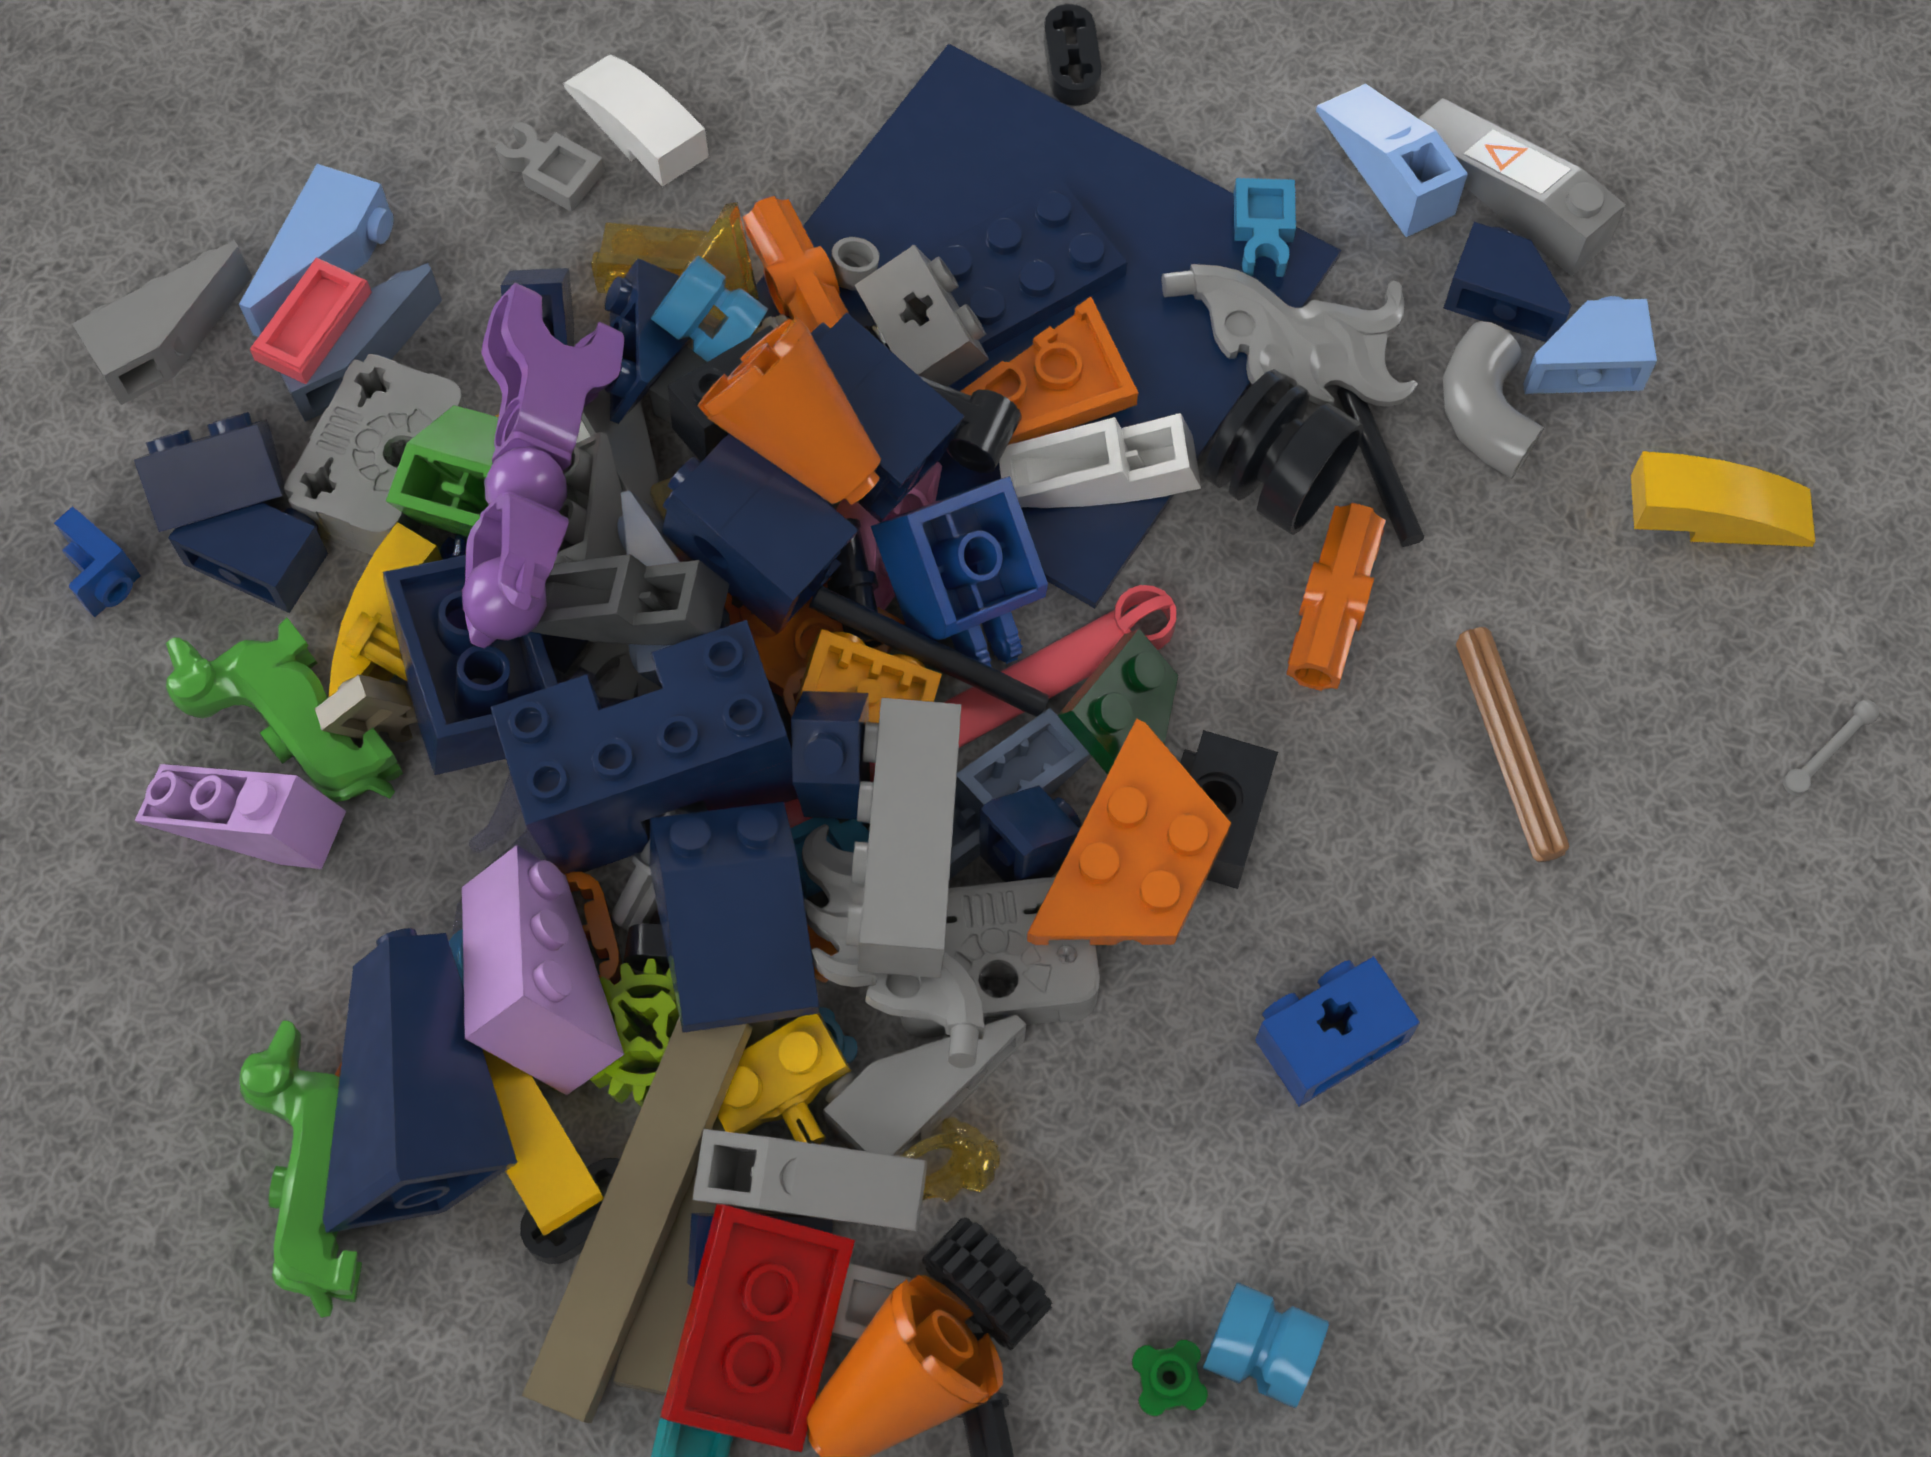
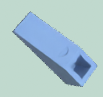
[1316,84,1468,237]

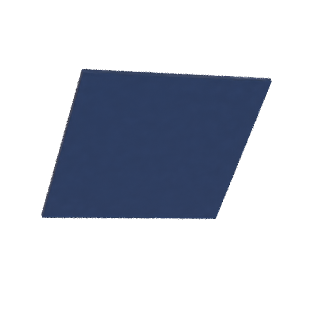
[749,43,1341,608]

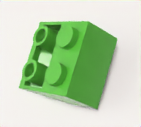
[386,405,498,537]

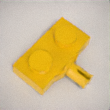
[717,1013,852,1145]

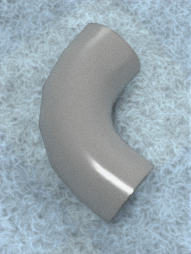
[1443,321,1545,479]

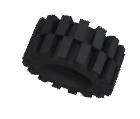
[922,1217,1052,1350]

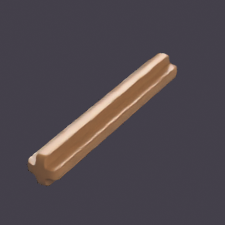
[1456,627,1569,862]

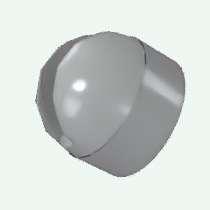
[830,237,879,291]

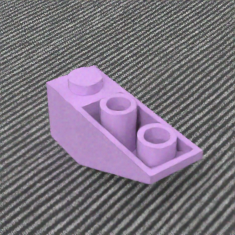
[135,764,346,869]

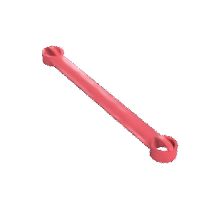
[784,585,1177,828]

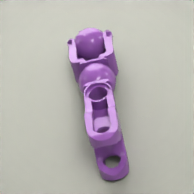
[462,282,624,648]

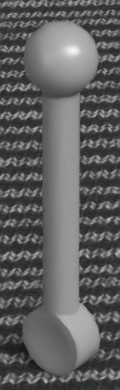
[1783,700,1879,796]

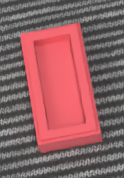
[250,257,372,384]

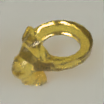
[900,1117,1001,1202]

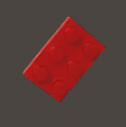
[660,1204,855,1453]

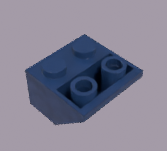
[134,412,286,532]

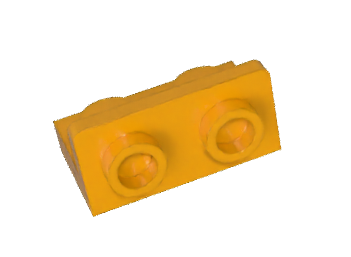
[794,629,942,723]

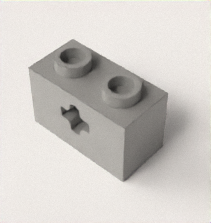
[855,245,989,387]

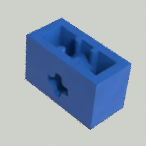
[1255,956,1420,1107]

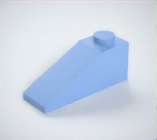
[239,164,393,337]

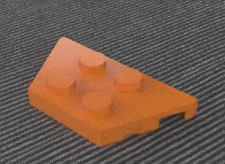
[1027,718,1231,945]

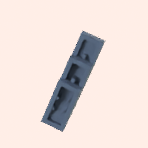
[949,708,1091,880]

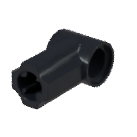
[920,376,1022,473]

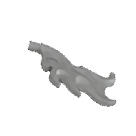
[1161,264,1418,407]
[802,824,985,1068]

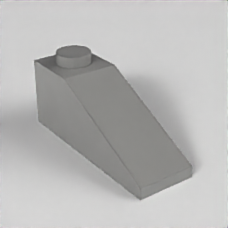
[823,1015,1026,1158]

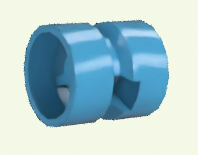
[651,255,768,362]
[1203,1282,1329,1408]

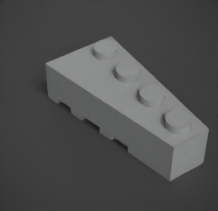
[846,698,962,978]

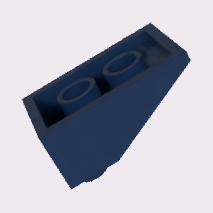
[383,555,558,775]
[649,802,819,1033]

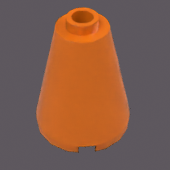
[697,316,881,505]
[807,1275,1003,1457]

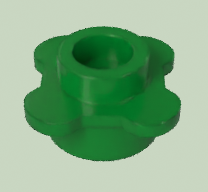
[1132,1340,1208,1417]

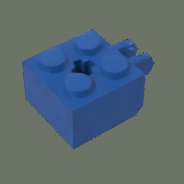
[870,476,1048,667]

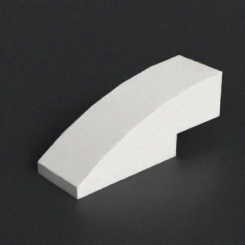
[564,54,709,187]
[999,413,1201,508]

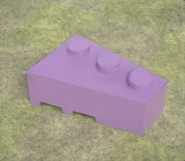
[462,845,624,1095]

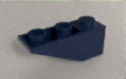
[604,258,703,424]

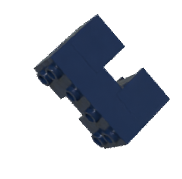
[661,312,964,634]
[491,620,798,874]

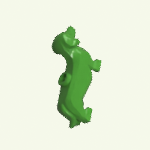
[166,617,403,802]
[240,1021,362,1318]

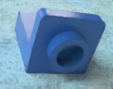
[54,506,141,617]

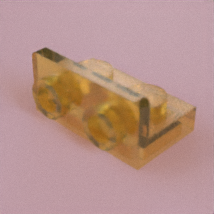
[591,222,723,293]

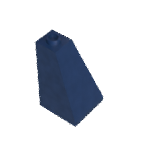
[323,928,518,1233]

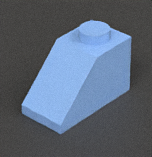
[1523,296,1657,394]

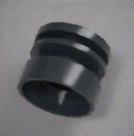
[1203,369,1364,535]

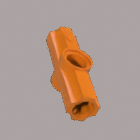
[743,196,849,333]
[1286,503,1386,691]

